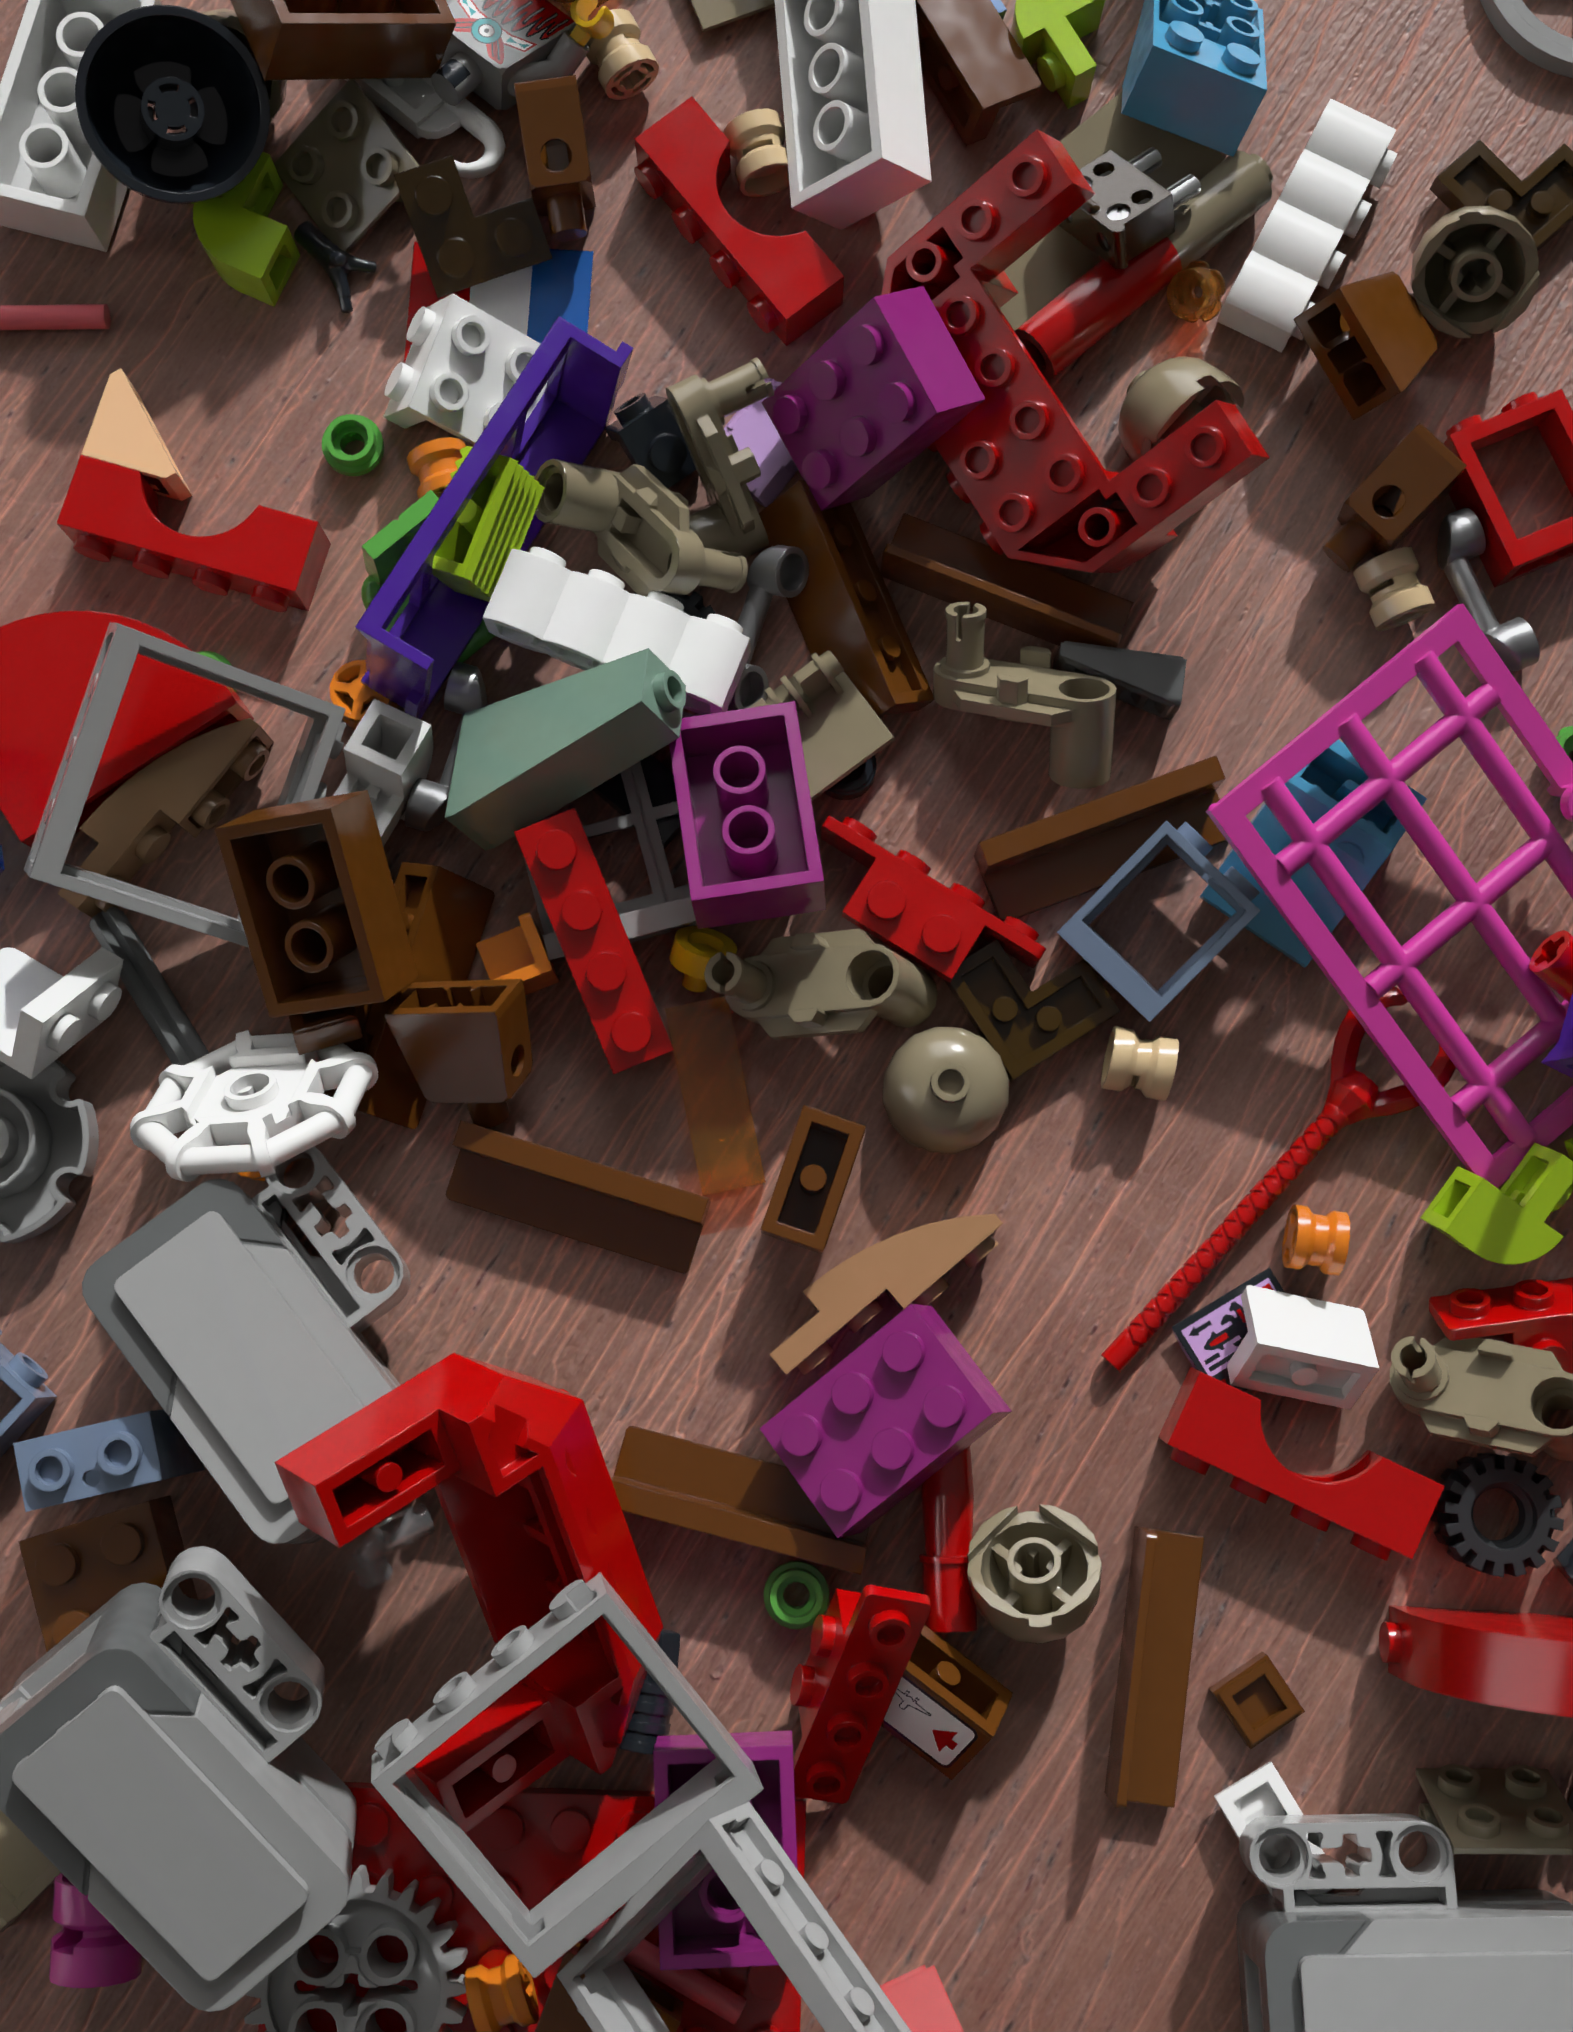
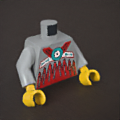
[431,0,614,110]

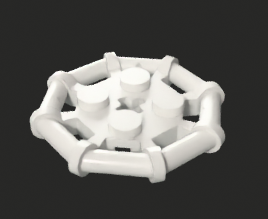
[130,1030,378,1182]

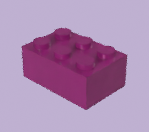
[761,286,985,511]
[669,701,826,929]
[759,1304,1012,1538]
[653,1730,798,1970]

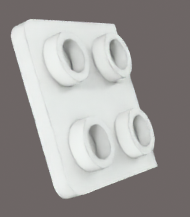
[383,294,548,446]
[0,947,124,1079]

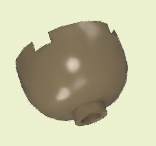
[1410,206,1540,338]
[1118,356,1244,463]
[882,1027,1009,1154]
[967,1504,1102,1644]

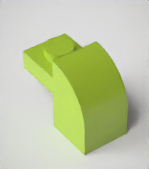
[1010,0,1105,109]
[193,152,300,307]
[1420,1143,1573,1265]

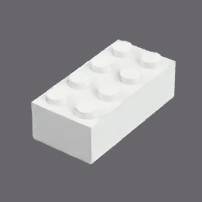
[0,0,162,252]
[774,0,932,230]

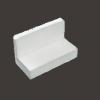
[1227,1285,1379,1410]

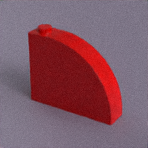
[0,611,254,847]
[1379,1605,1573,1718]

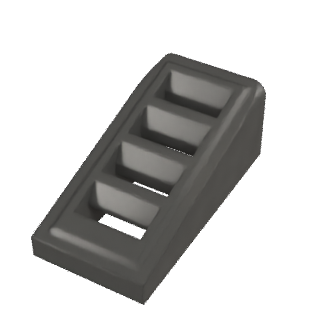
[1053,641,1187,720]

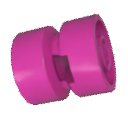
[49,1873,142,1988]

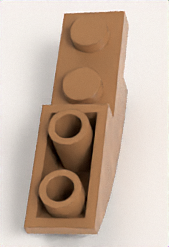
[58,718,274,918]
[769,1214,1003,1376]

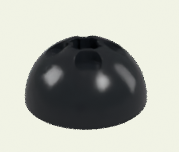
[75,5,270,204]

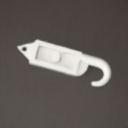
[344,78,506,179]

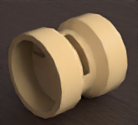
[586,8,659,100]
[723,108,789,197]
[1353,547,1436,631]
[1101,1026,1179,1101]

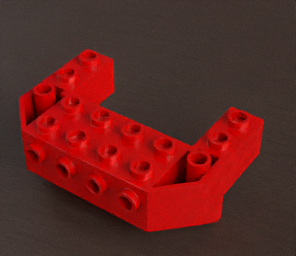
[881,129,1270,573]
[274,1353,663,1833]

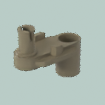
[666,357,774,558]
[534,459,748,597]
[933,602,1116,789]
[704,929,938,1040]
[1390,1336,1573,1461]

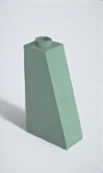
[445,648,686,851]

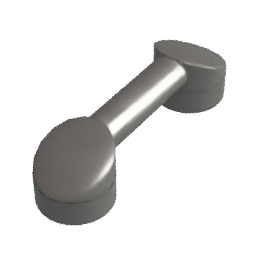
[1437,508,1540,671]
[728,545,809,711]
[405,661,488,831]

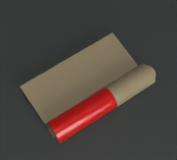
[1000,92,1273,380]

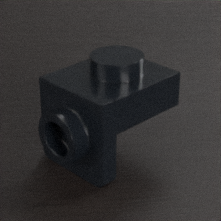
[605,393,696,489]

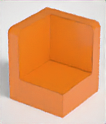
[476,912,560,995]

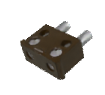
[1059,147,1201,269]

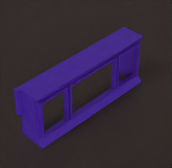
[355,316,633,720]

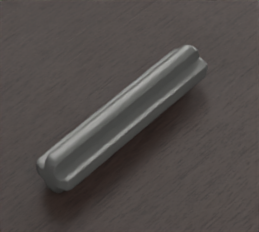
[89,906,209,1065]

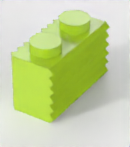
[432,446,545,602]

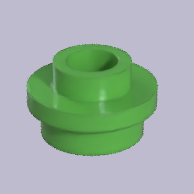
[322,414,385,476]
[764,1561,829,1629]

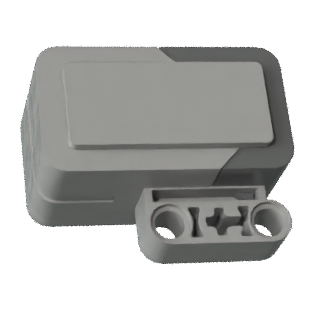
[82,1146,411,1544]
[0,1546,357,2012]
[1236,1813,1573,2032]

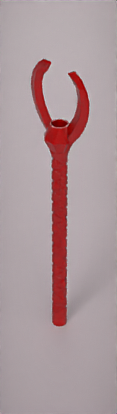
[1101,986,1456,1372]

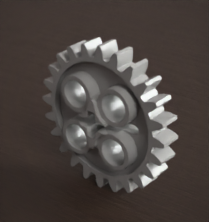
[244,1865,468,2032]

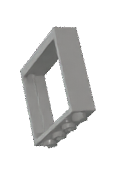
[24,622,346,948]
[371,1572,764,1978]
[557,1802,911,2032]

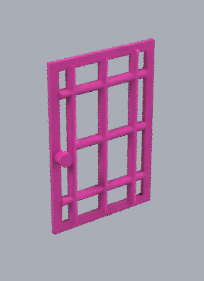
[1206,603,1573,1188]

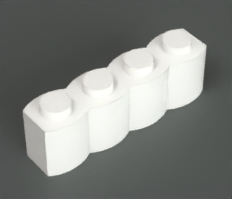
[1217,99,1398,353]
[482,547,751,715]

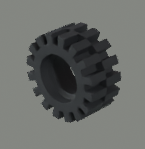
[1430,1453,1564,1577]

